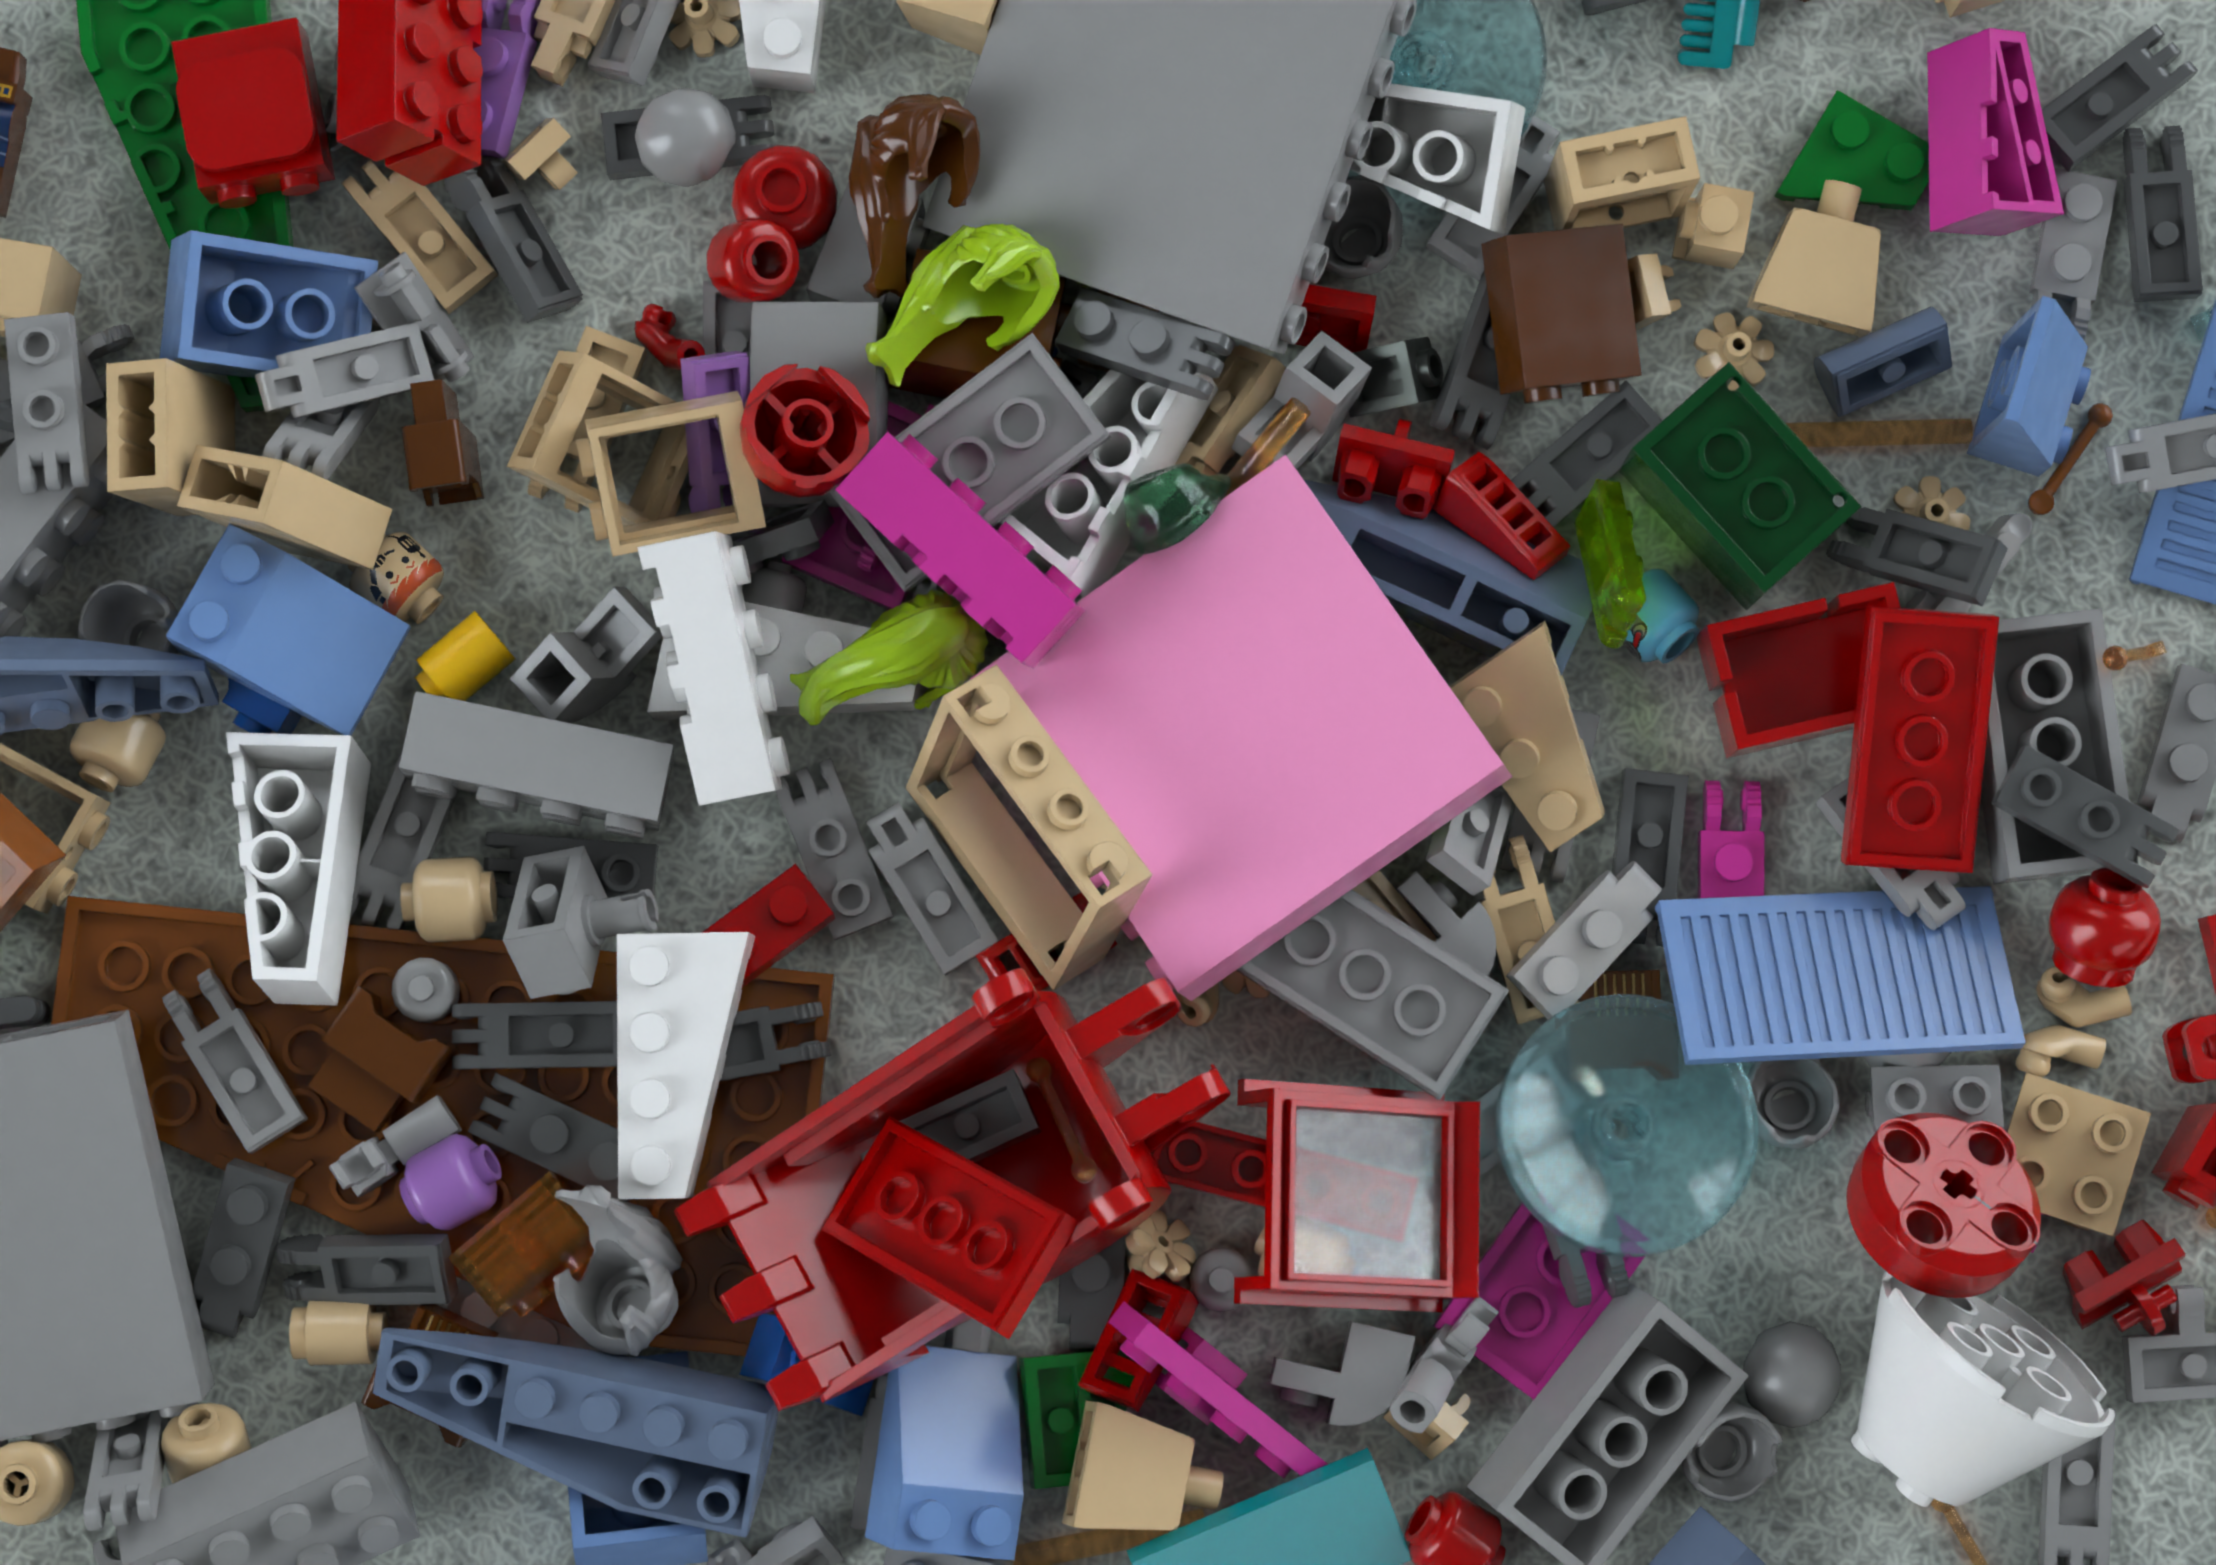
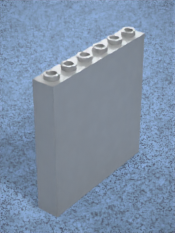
[922,0,1417,355]
[0,1009,215,1448]

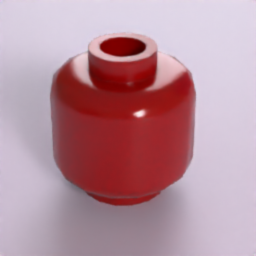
[706,219,799,303]
[1405,1491,1506,1565]

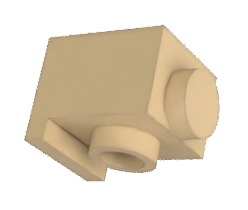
[1672,183,1754,269]

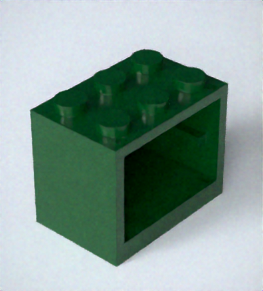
[1619,362,1862,611]

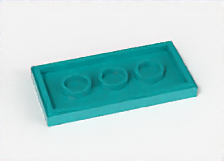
[1126,1448,1411,1565]

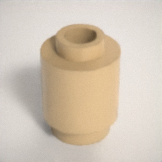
[289,1301,388,1366]

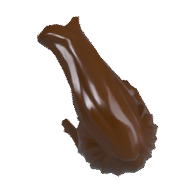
[849,94,980,299]

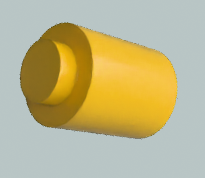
[414,611,516,701]

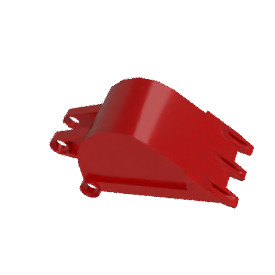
[674,968,1231,1411]

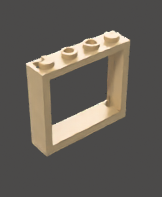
[906,664,1153,991]

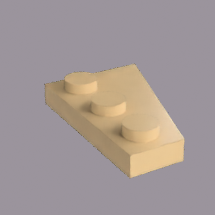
[1449,620,1605,852]

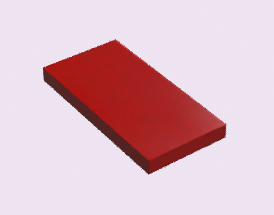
[1841,606,2000,873]
[822,1116,1079,1340]

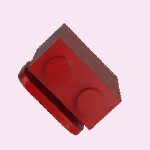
[171,17,335,208]

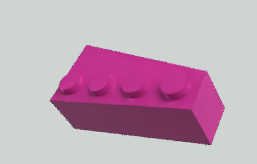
[835,432,1085,668]

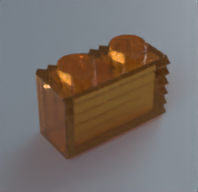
[449,1171,594,1318]

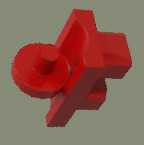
[1332,418,1455,519]
[2062,1219,2186,1336]

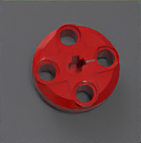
[1846,1113,2041,1298]

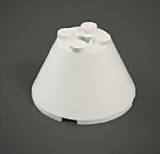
[1851,1271,2115,1507]

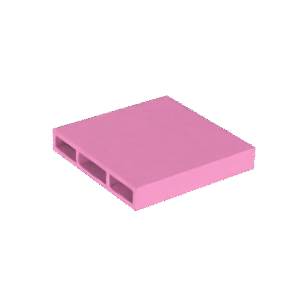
[970,454,1513,1001]

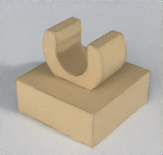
[501,118,578,190]
[1627,253,1682,331]
[1383,1393,1471,1460]

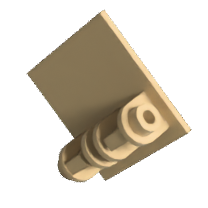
[2007,1072,2151,1237]

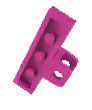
[1108,1301,1328,1479]

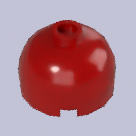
[740,364,870,498]

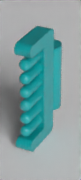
[1677,0,1760,69]

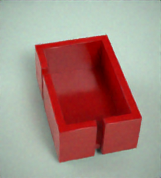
[336,0,483,186]
[1696,582,1901,759]

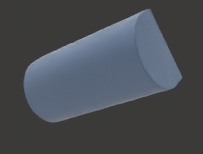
[1814,307,1952,417]

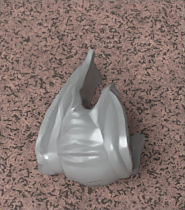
[553,1185,683,1356]

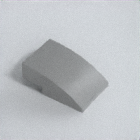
[750,302,889,507]

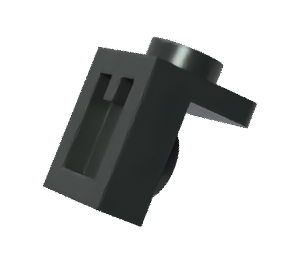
[1349,337,1443,418]

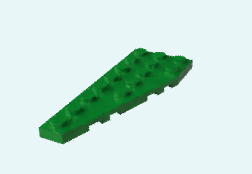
[76,0,294,413]

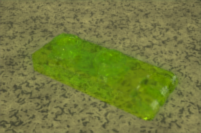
[1574,479,1646,649]

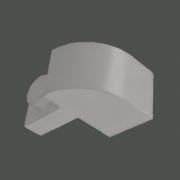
[1232,331,1372,471]
[510,587,662,723]
[1396,871,1496,976]
[1269,1321,1416,1426]

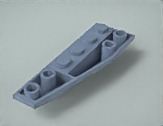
[1220,466,1607,675]
[0,636,219,735]
[372,1327,779,1538]

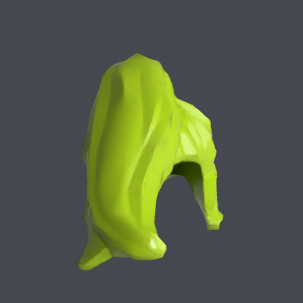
[865,224,1060,387]
[790,589,988,726]

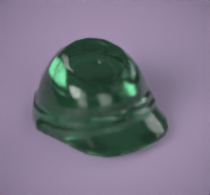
[1123,463,1231,554]

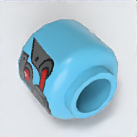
[1604,569,1700,664]

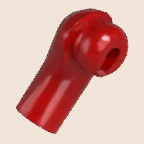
[634,304,705,370]

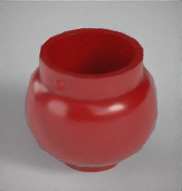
[731,145,838,250]
[2049,868,2161,988]

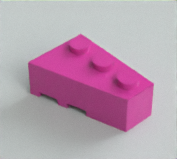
[1927,28,2064,236]

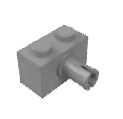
[503,846,659,999]

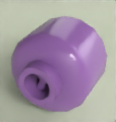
[399,1134,502,1231]

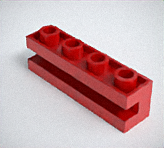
[1153,1122,1417,1242]

